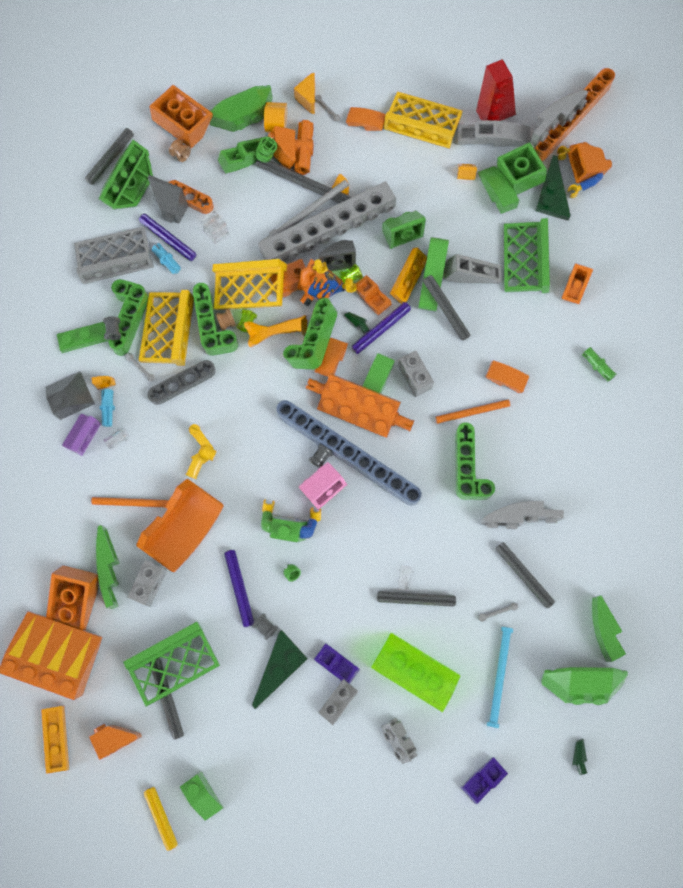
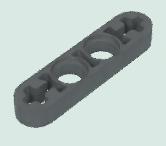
[147,360,216,405]

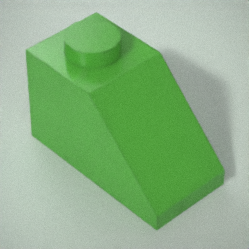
[180,771,224,821]

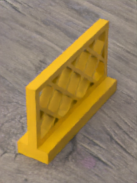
[384,91,463,149]
[212,259,287,310]
[139,290,194,366]

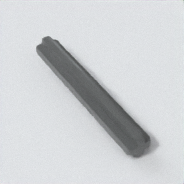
[85,128,134,185]
[423,275,470,340]
[496,542,555,608]
[377,591,456,607]
[149,659,184,740]

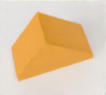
[294,73,315,114]

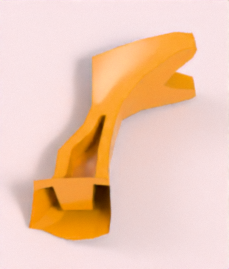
[244,315,308,347]

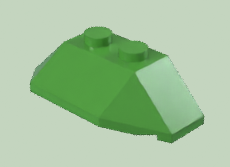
[209,85,273,132]
[98,140,153,210]
[541,667,628,705]

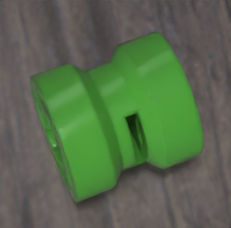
[255,137,277,163]

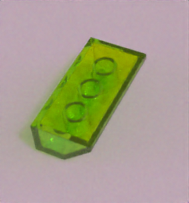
[370,633,461,713]

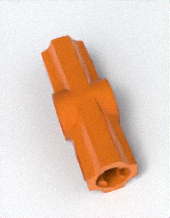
[295,120,314,175]

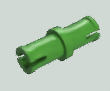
[582,347,617,382]

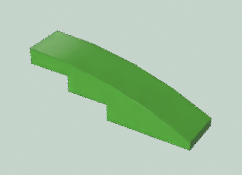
[96,525,120,609]

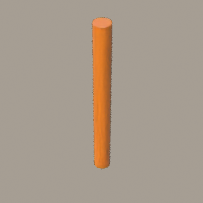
[435,399,510,424]
[91,497,169,508]

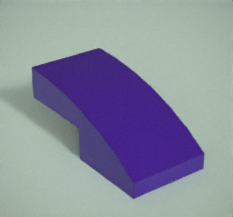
[314,643,360,684]
[461,757,508,804]

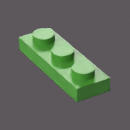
[57,322,109,353]

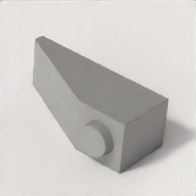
[444,254,502,284]

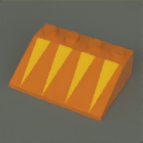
[0,611,103,700]

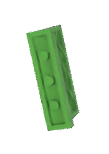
[504,218,550,293]
[123,622,220,707]

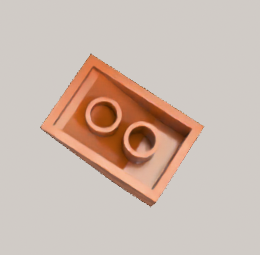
[46,565,99,631]

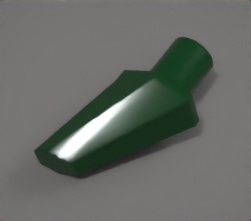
[344,312,369,334]
[572,739,588,775]

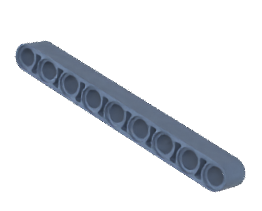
[277,400,422,506]

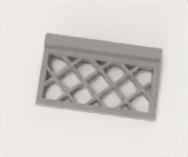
[74,227,154,284]

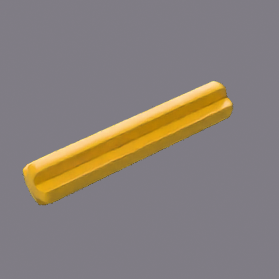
[144,787,178,851]

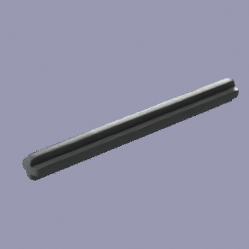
[256,159,351,203]

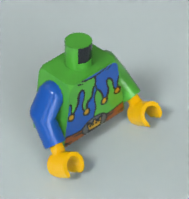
[261,499,321,542]

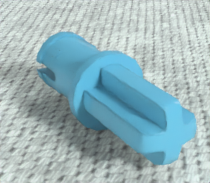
[151,243,181,274]
[99,389,115,427]

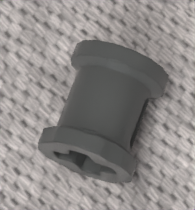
[103,316,121,340]
[308,444,333,468]
[252,613,278,640]

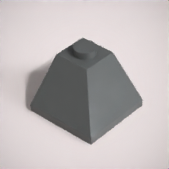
[148,175,188,224]
[318,240,356,272]
[45,371,95,420]

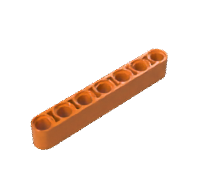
[534,68,615,161]

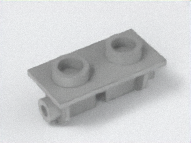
[318,679,358,725]
[381,718,418,764]

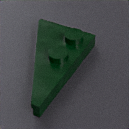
[535,155,571,221]
[252,630,308,709]

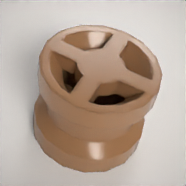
[169,139,191,162]
[216,309,236,331]

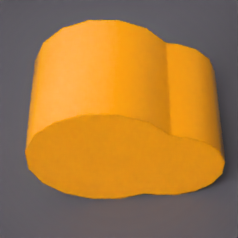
[264,102,288,133]

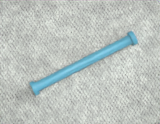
[487,627,514,728]

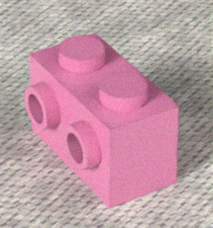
[299,462,348,510]

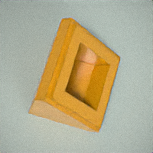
[457,163,477,180]

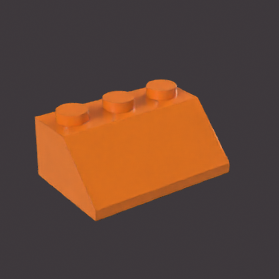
[149,85,213,148]

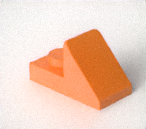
[562,263,593,304]

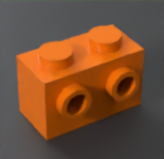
[269,259,306,297]

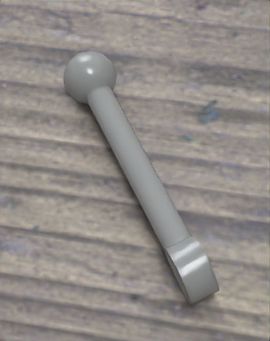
[315,95,340,121]
[125,353,155,381]
[478,603,518,622]

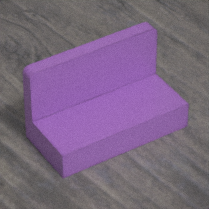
[62,414,101,456]

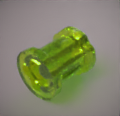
[339,264,363,283]
[236,309,257,333]

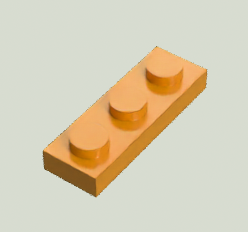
[390,247,427,304]
[41,706,69,774]

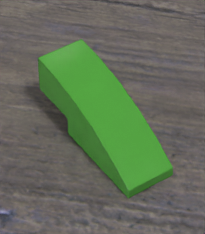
[218,136,268,174]
[478,166,520,214]
[363,353,395,393]
[592,595,626,662]

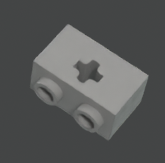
[398,350,434,397]
[127,560,167,607]

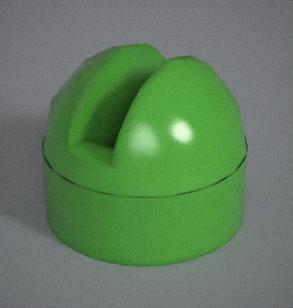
[283,564,301,582]

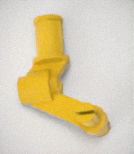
[185,424,217,479]

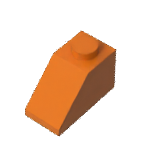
[268,126,296,169]
[89,724,142,760]

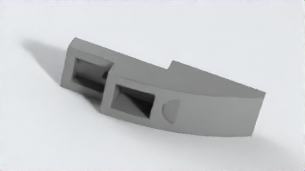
[530,90,588,147]
[458,120,531,147]
[481,501,564,529]

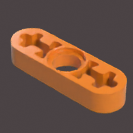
[168,180,214,214]

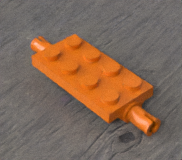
[306,373,415,438]

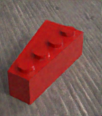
[476,59,516,121]

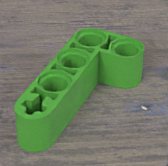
[418,237,449,311]
[108,279,149,356]
[193,283,239,356]
[283,298,338,370]
[455,422,495,500]

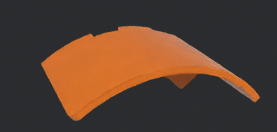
[136,478,224,572]

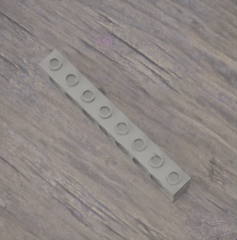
[258,181,396,262]

